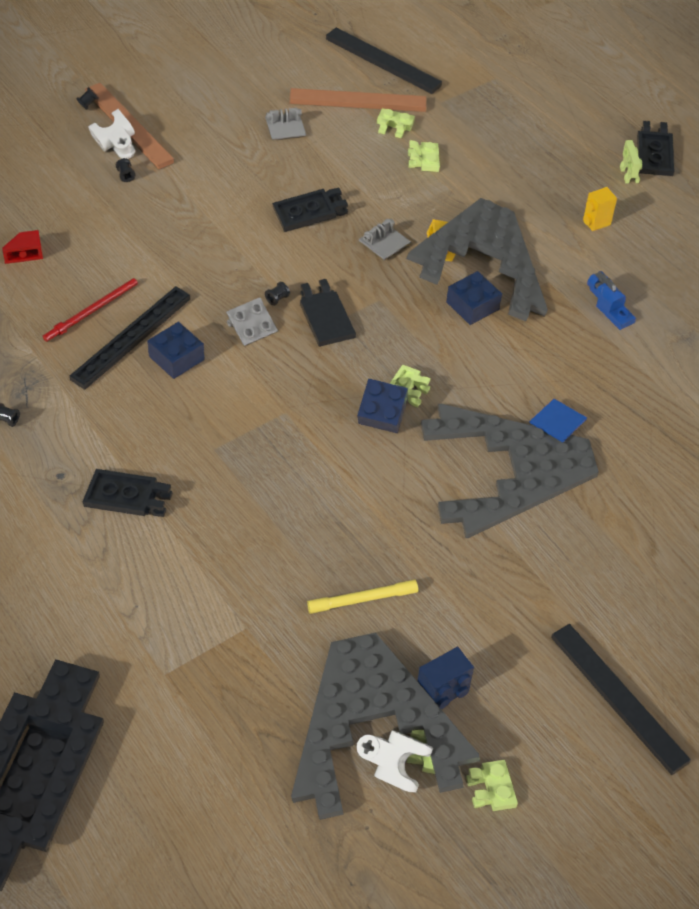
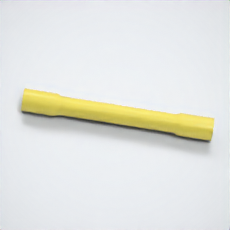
[307,580,418,614]

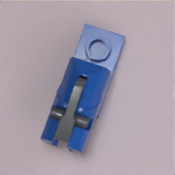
[587,271,636,330]

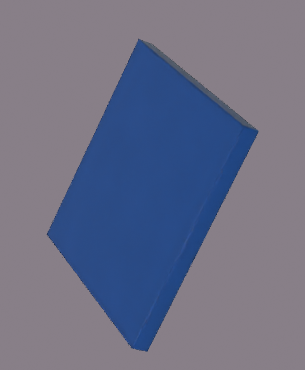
[530,399,587,443]

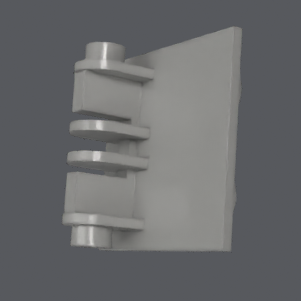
[265,107,306,140]
[359,218,411,260]
[226,297,278,346]

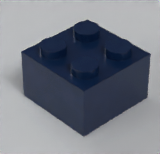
[446,271,502,325]
[147,321,205,379]
[357,378,408,434]
[417,646,474,709]

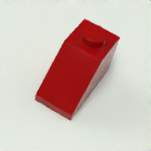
[2,230,43,264]

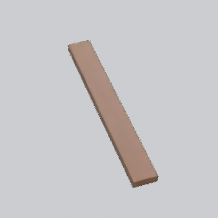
[85,83,174,169]
[290,88,426,112]

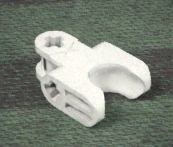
[88,109,135,159]
[357,730,433,793]

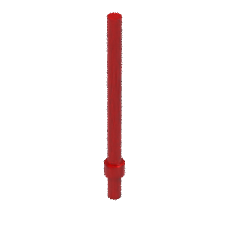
[42,278,138,342]

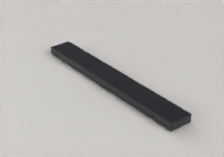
[326,27,442,94]
[69,286,190,390]
[551,623,691,775]

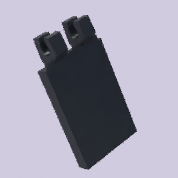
[637,120,675,176]
[272,187,348,232]
[300,279,356,347]
[82,469,173,517]

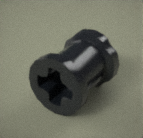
[76,87,99,110]
[115,158,136,182]
[265,281,290,306]
[0,403,20,427]

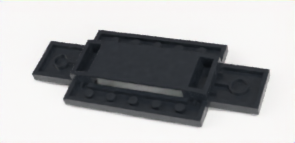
[0,659,104,891]

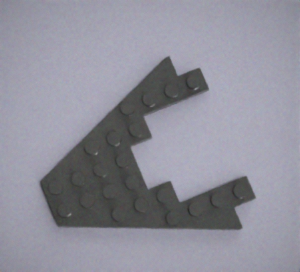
[406,198,548,322]
[421,404,599,538]
[291,633,480,820]

